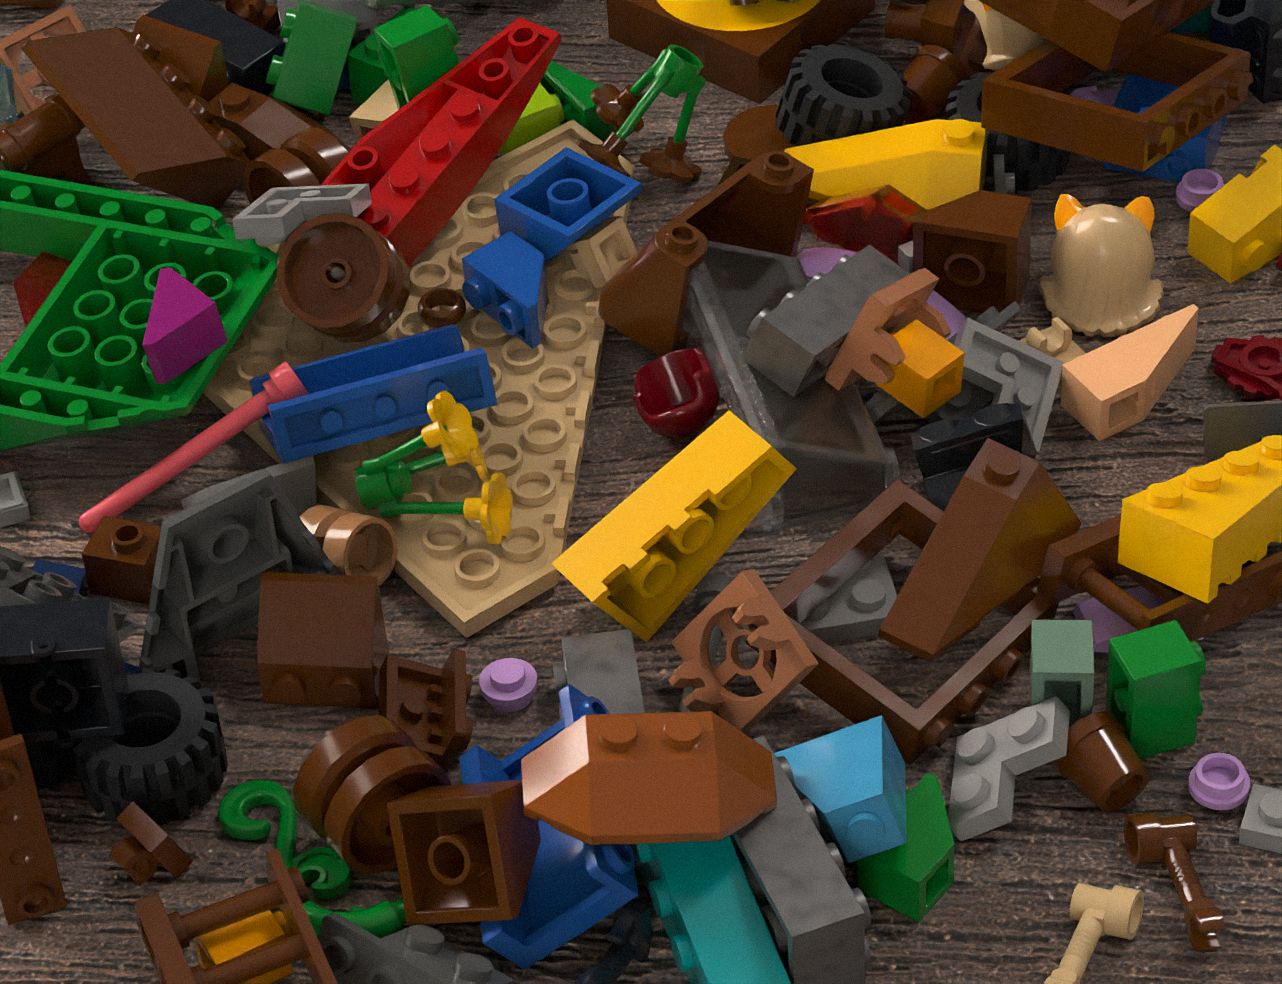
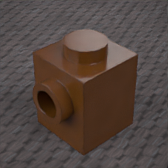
[82,516,161,604]

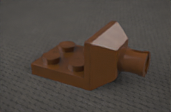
[884,0,991,80]

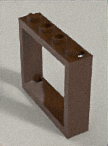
[981,32,1253,172]
[746,479,1059,765]

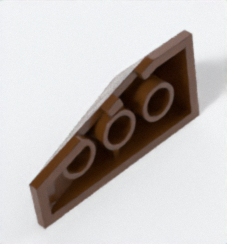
[208,83,351,161]
[878,438,1081,662]

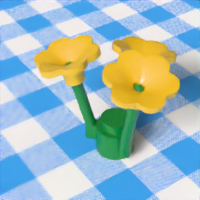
[355,391,513,545]

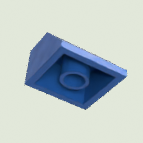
[494,147,642,263]

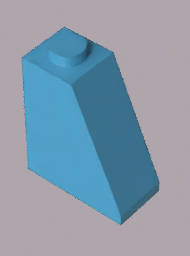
[774,715,907,863]

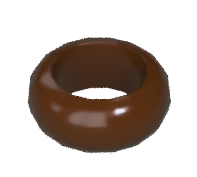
[417,288,466,328]

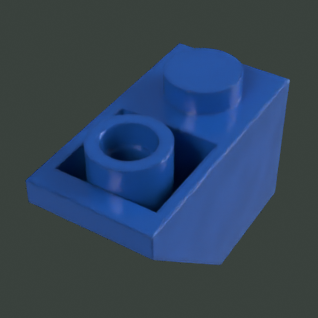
[462,231,548,349]

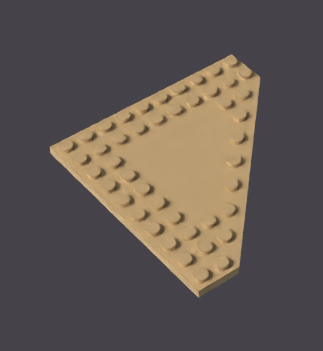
[203,119,635,638]

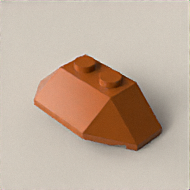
[521,711,777,845]

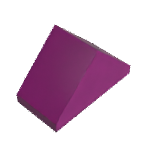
[142,268,228,384]

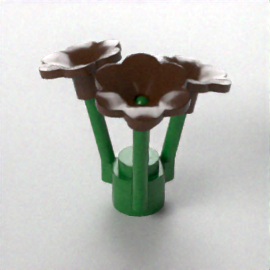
[576,44,707,183]

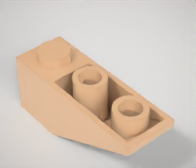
[1060,304,1198,441]

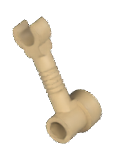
[1044,883,1144,984]

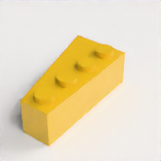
[1187,144,1282,284]
[551,410,797,643]
[1117,435,1282,604]

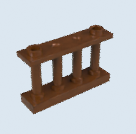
[1037,515,1282,641]
[0,681,67,925]
[134,848,338,984]

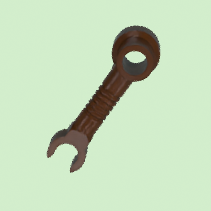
[1124,812,1225,951]

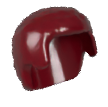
[632,348,720,437]

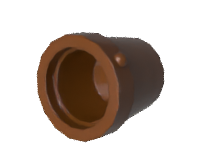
[902,45,969,124]
[1051,711,1150,812]

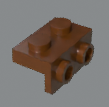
[379,648,473,772]

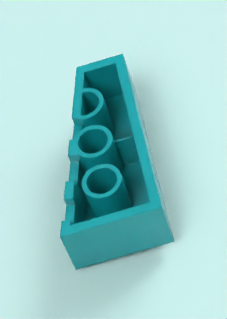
[630,836,791,984]

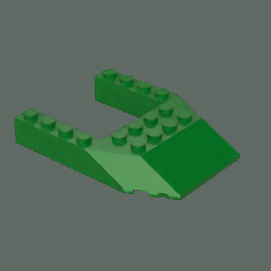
[0,170,279,451]

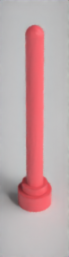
[78,361,309,533]

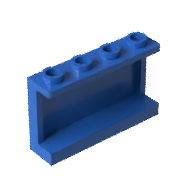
[249,324,498,463]
[459,684,639,970]

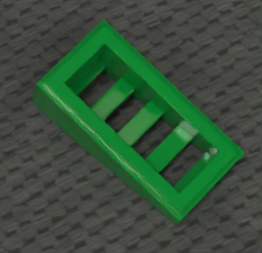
[540,61,617,142]

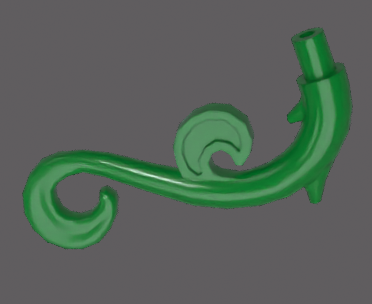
[218,780,407,938]

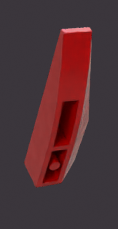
[320,17,562,269]

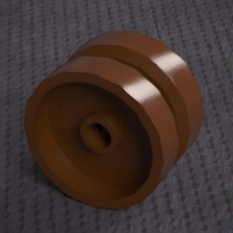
[243,127,349,204]
[277,213,410,343]
[293,715,451,874]

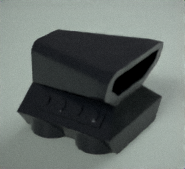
[1209,0,1282,104]
[911,402,1037,511]

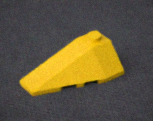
[784,119,987,229]

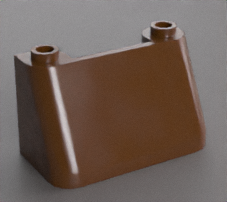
[598,151,814,357]

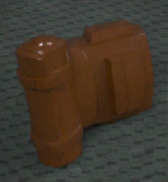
[0,93,94,186]

